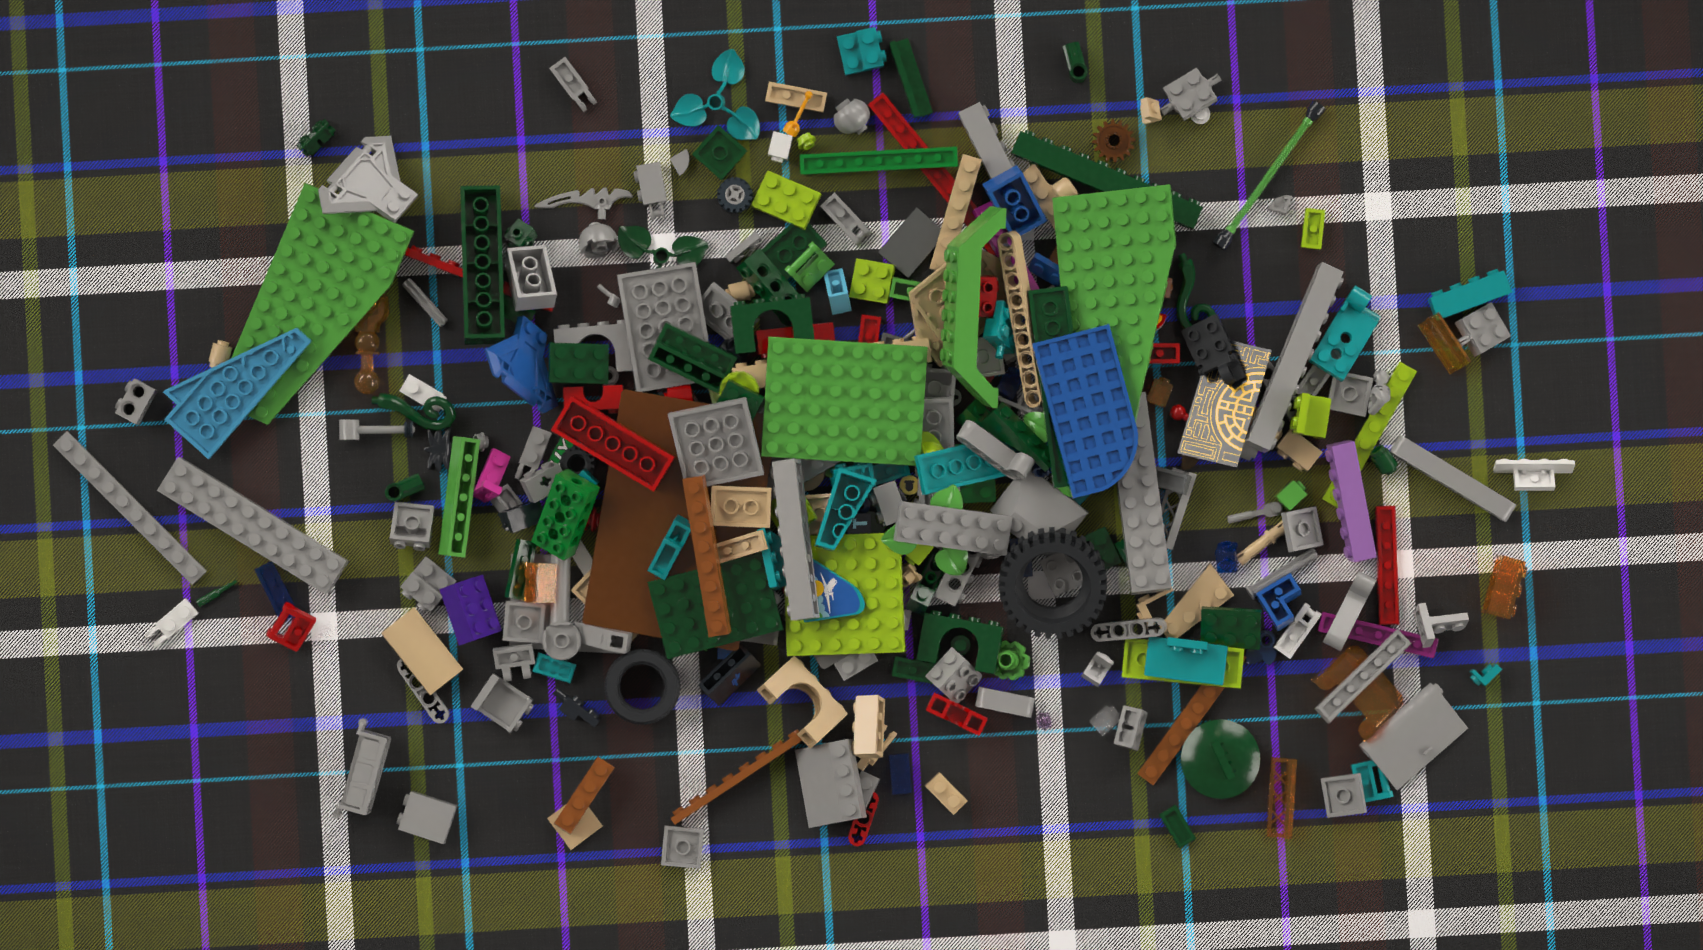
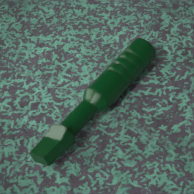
[196,580,238,607]

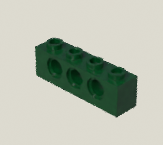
[737,248,799,327]

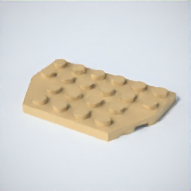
[909,250,1022,367]

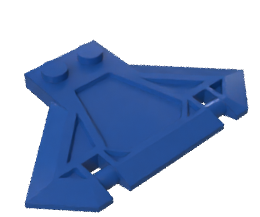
[484,316,559,414]

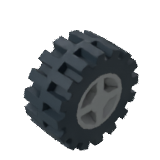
[717,177,753,213]

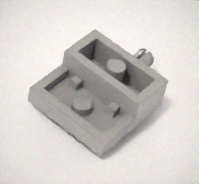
[1455,302,1511,357]

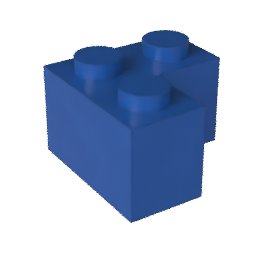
[1256,573,1301,631]

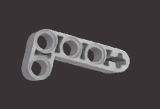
[956,420,1035,480]
[1323,571,1377,651]

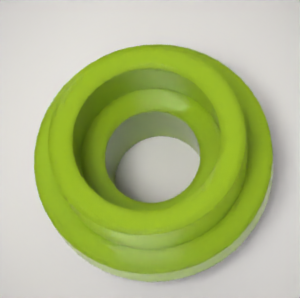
[797,133,816,150]

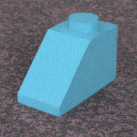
[824,268,852,315]

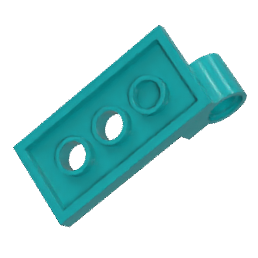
[1309,285,1381,382]

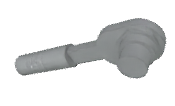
[1227,502,1283,524]

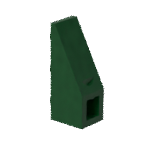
[905,551,944,616]

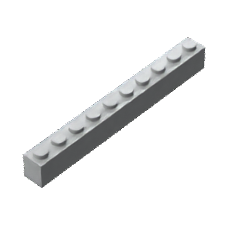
[1244,262,1344,453]

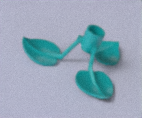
[670,49,760,140]

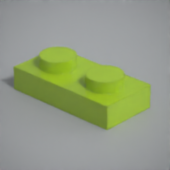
[1301,208,1325,250]

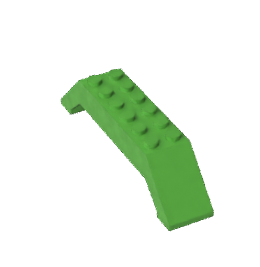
[940,206,1007,408]

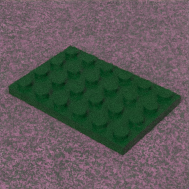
[647,552,783,659]

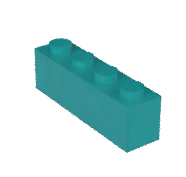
[1427,268,1512,321]

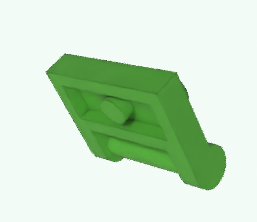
[784,241,835,292]

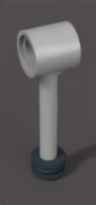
[339,420,415,440]

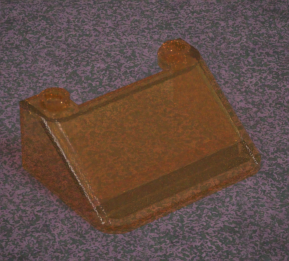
[1311,646,1403,741]

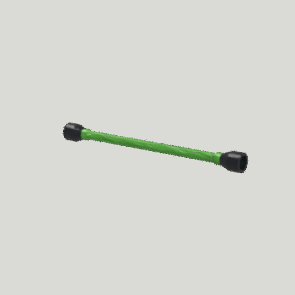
[1213,100,1326,251]

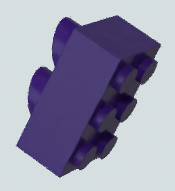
[439,575,502,646]

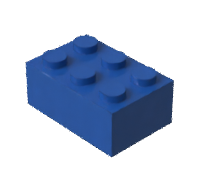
[982,165,1047,236]

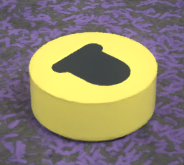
[899,475,918,495]

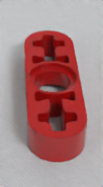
[848,792,879,846]

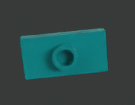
[532,652,576,683]

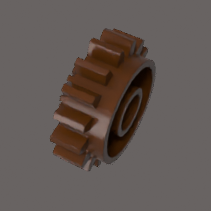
[1092,119,1135,163]

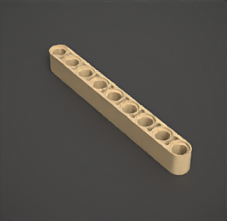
[997,231,1042,408]

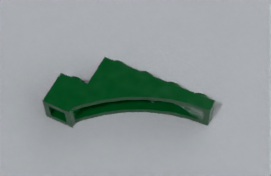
[955,398,1050,472]

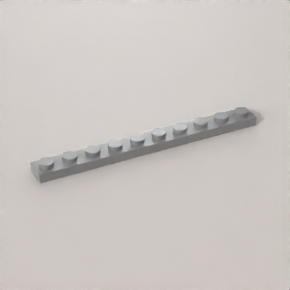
[53,431,207,585]

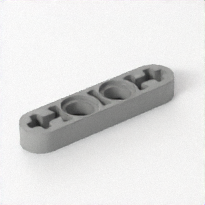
[1091,618,1167,642]
[397,659,449,723]

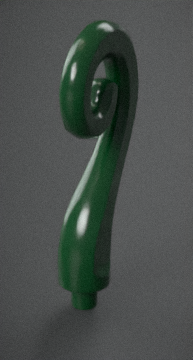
[1176,253,1216,329]
[372,393,456,430]

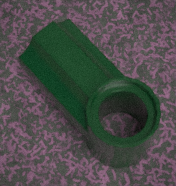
[1062,42,1088,83]
[385,473,425,502]

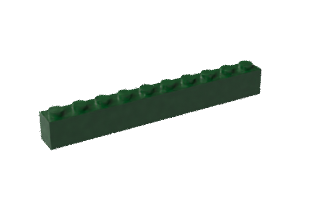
[1011,130,1203,230]

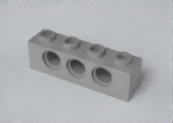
[934,551,983,606]

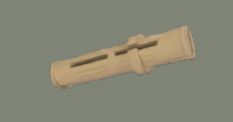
[1235,520,1285,566]

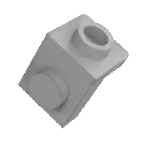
[1081,652,1114,687]

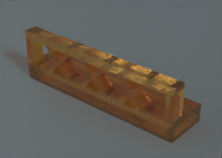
[1266,757,1297,839]

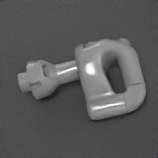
[1368,369,1391,415]

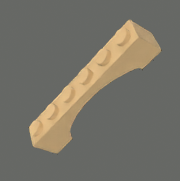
[929,154,982,271]

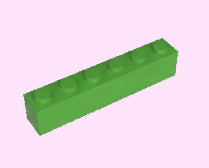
[438,436,480,558]

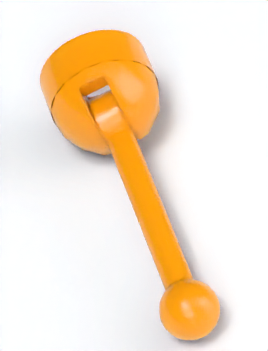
[783,91,813,137]

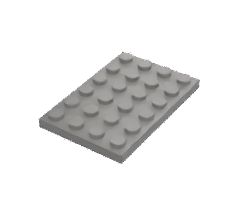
[617,262,709,392]

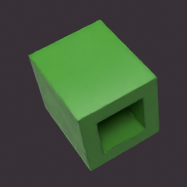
[1274,480,1307,511]

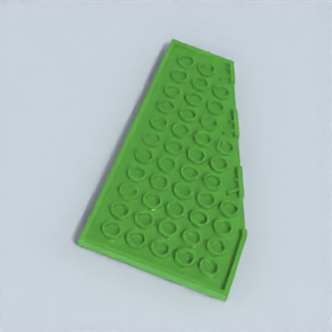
[232,183,414,425]
[1052,184,1176,422]

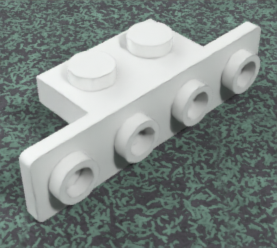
[1493,459,1575,491]

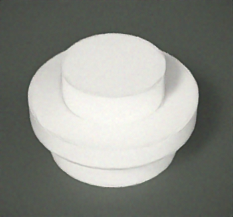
[1191,107,1210,124]

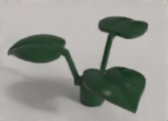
[618,226,708,268]

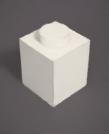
[768,131,793,163]

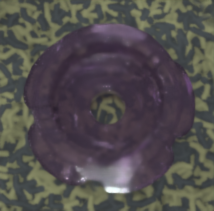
[1036,712,1052,731]

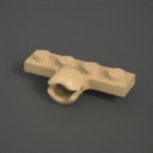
[1023,164,1078,229]

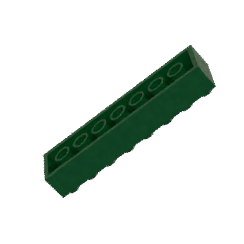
[460,185,505,345]

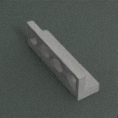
[1161,468,1197,550]

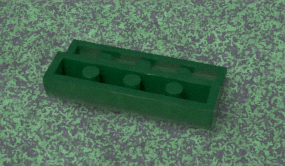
[648,322,737,394]

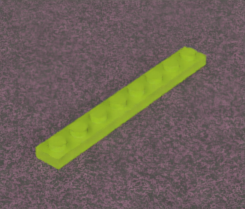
[1322,362,1417,508]

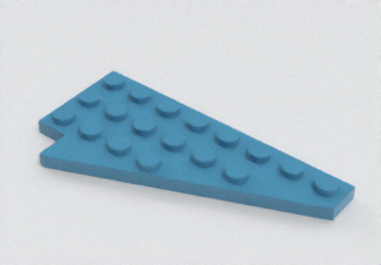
[163,328,312,459]

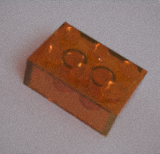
[1481,555,1527,620]

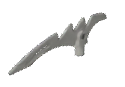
[534,187,633,220]

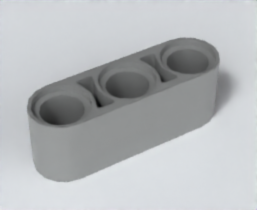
[975,687,1035,718]

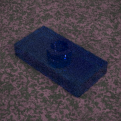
[889,753,912,795]

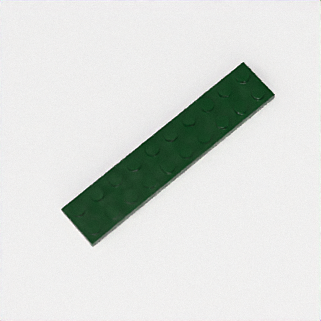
[1028,286,1074,489]

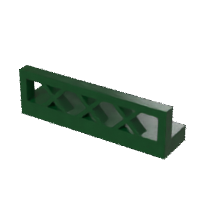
[889,38,933,120]

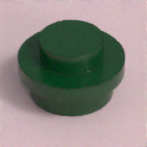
[951,635,970,655]

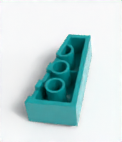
[814,468,877,552]

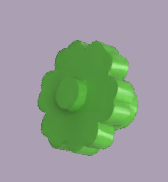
[995,641,1030,680]

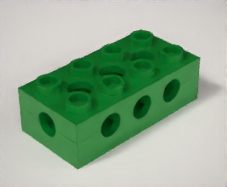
[531,469,600,561]

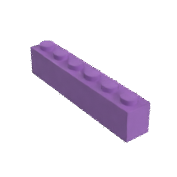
[1325,440,1377,562]

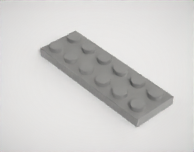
[893,501,1013,556]

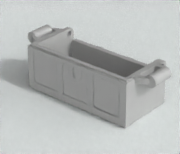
[333,718,391,819]

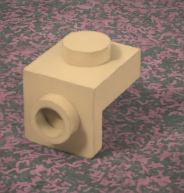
[1140,97,1162,124]

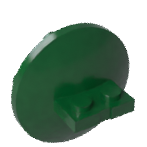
[1181,719,1260,799]

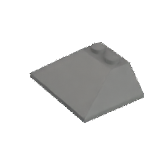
[990,469,1088,556]

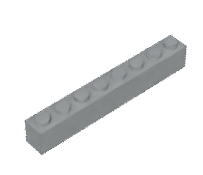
[770,459,820,621]

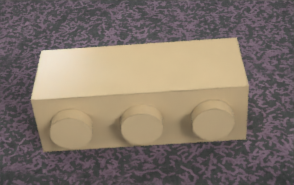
[851,695,885,758]

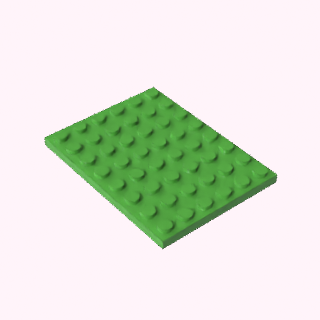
[761,337,928,466]

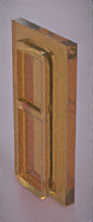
[1417,312,1472,374]

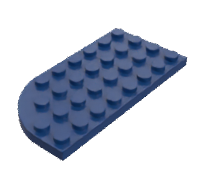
[1032,324,1138,499]

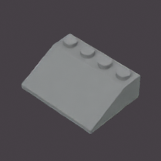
[795,739,867,828]

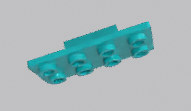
[1144,637,1228,686]

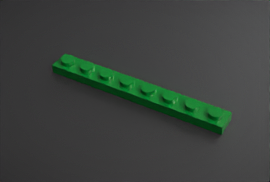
[800,147,959,174]

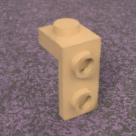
[1136,588,1173,625]

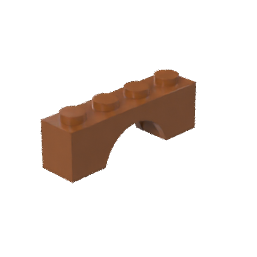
[554,757,615,835]

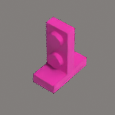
[473,448,510,503]

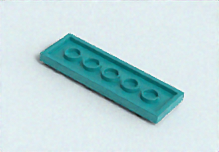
[914,440,1022,495]

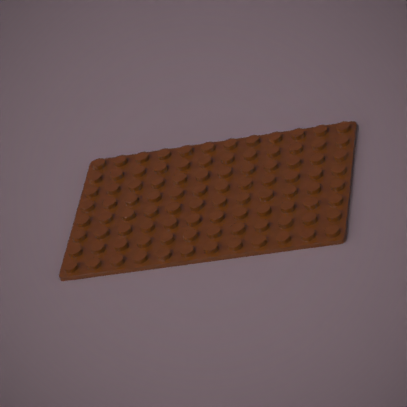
[582,389,772,651]

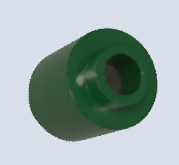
[1370,445,1398,475]

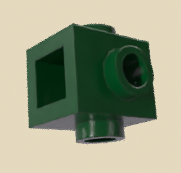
[504,218,538,248]

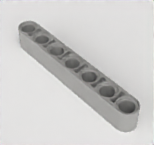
[1390,435,1516,522]

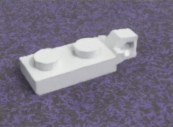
[400,374,447,412]

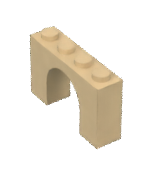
[757,656,848,749]

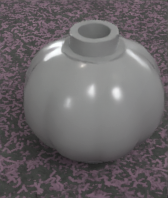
[834,98,870,135]

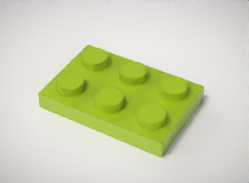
[751,171,822,230]

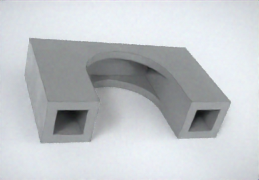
[553,320,633,373]

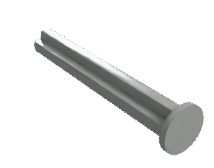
[1245,548,1318,600]

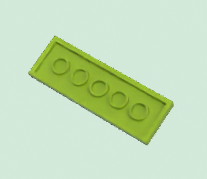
[1122,639,1244,689]

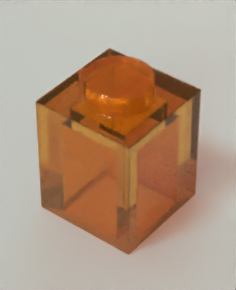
[1146,376,1173,408]

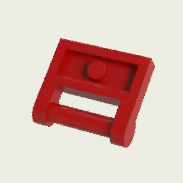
[266,602,316,652]

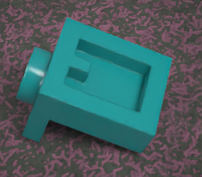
[1469,664,1502,686]

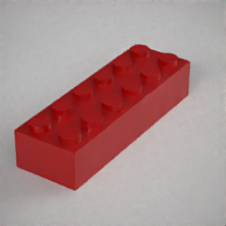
[551,396,676,492]

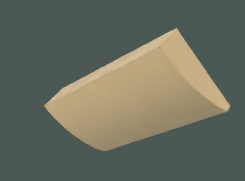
[381,607,463,695]

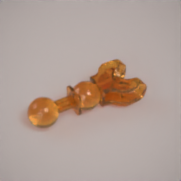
[354,293,389,394]

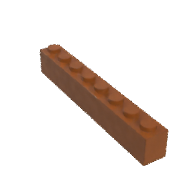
[682,475,731,637]

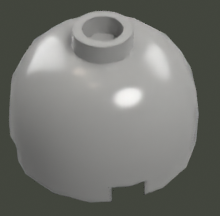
[579,222,619,259]

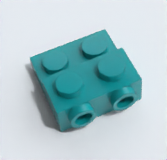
[837,27,887,76]

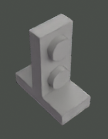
[1414,603,1469,648]

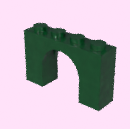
[730,294,814,354]
[916,610,1004,674]

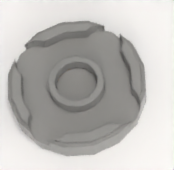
[542,621,581,660]

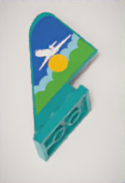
[757,528,865,623]

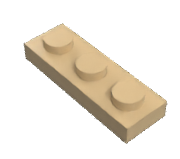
[765,82,827,113]
[717,530,768,563]

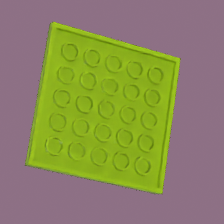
[784,533,905,656]

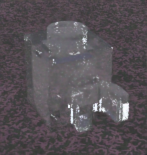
[1089,705,1120,736]

